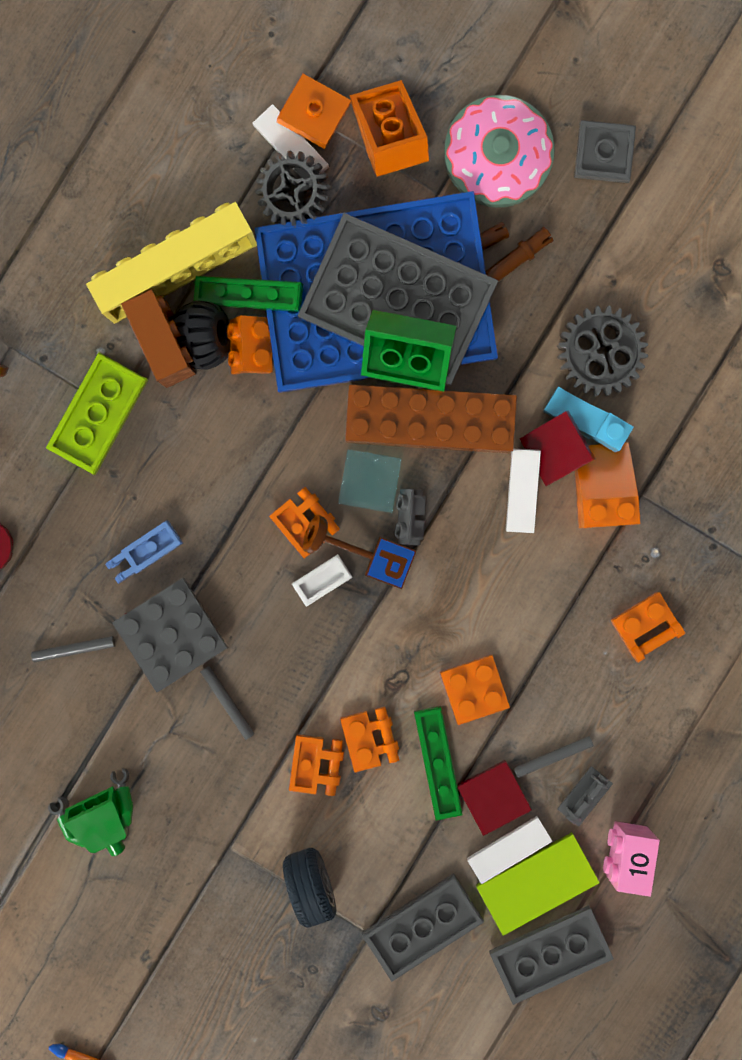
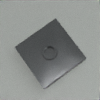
[574,120,636,183]

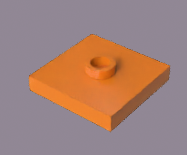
[277,74,351,149]

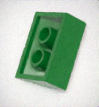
[361,310,457,392]

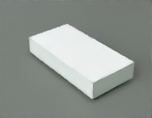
[292,554,352,607]

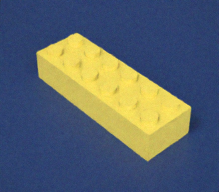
[86,202,257,324]

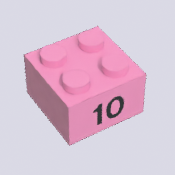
[603,821,660,897]

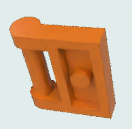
[611,592,685,663]

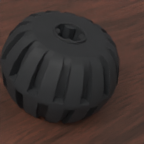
[172,300,231,370]

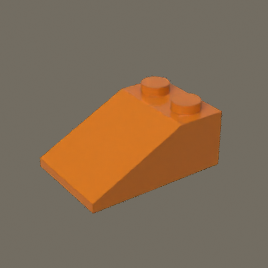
[350,80,429,177]
[575,442,640,528]

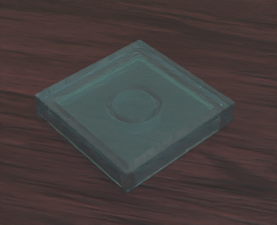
[338,449,402,513]

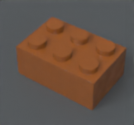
[121,289,196,388]

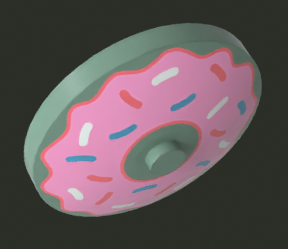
[444,95,554,208]

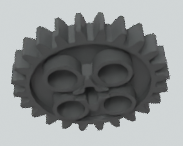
[557,305,648,396]

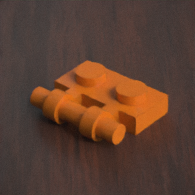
[269,487,340,559]
[340,707,400,772]
[289,734,344,796]

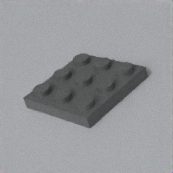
[112,578,228,693]

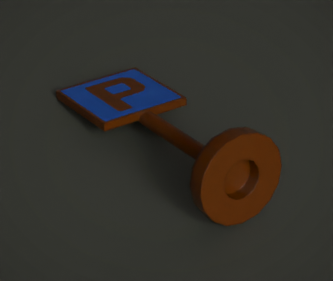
[303,515,416,589]

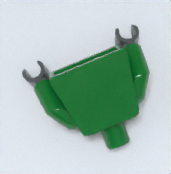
[48,768,133,856]

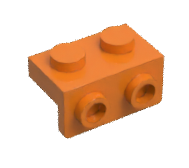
[227,315,273,374]

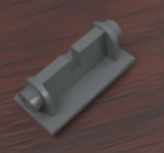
[395,489,426,545]
[557,766,613,826]

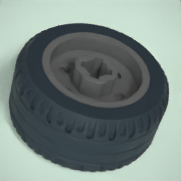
[283,848,337,928]

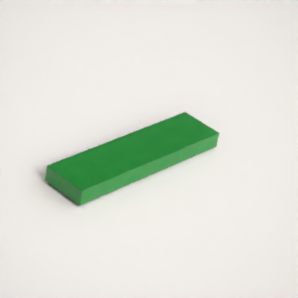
[193,276,303,312]
[414,706,463,821]

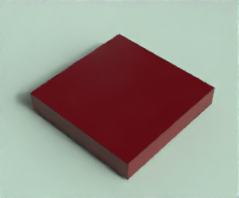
[519,411,595,486]
[457,760,532,836]

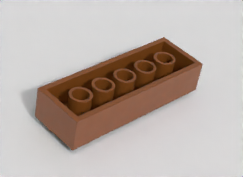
[345,385,517,454]

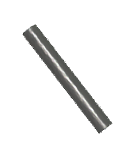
[31,636,115,662]
[200,666,255,740]
[513,736,594,778]

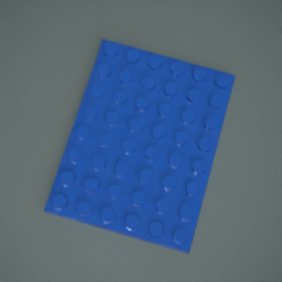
[255,191,498,393]

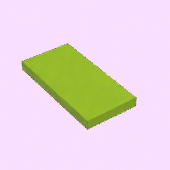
[46,352,148,475]
[476,832,600,936]

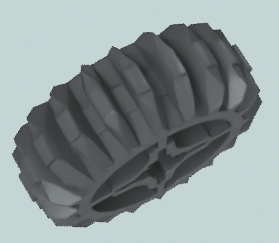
[255,151,330,228]

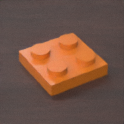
[440,655,510,725]

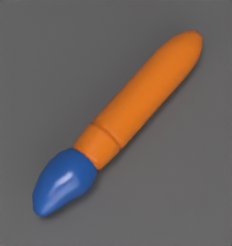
[49,1044,100,1060]

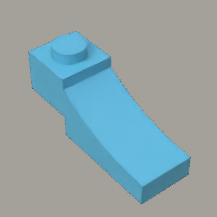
[543,386,634,452]

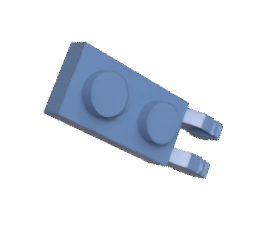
[105,520,183,584]

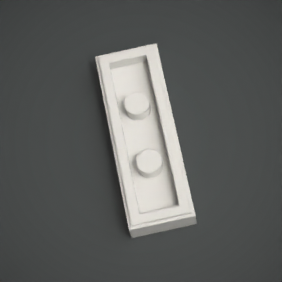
[253,104,329,179]
[506,448,541,533]
[467,816,553,884]

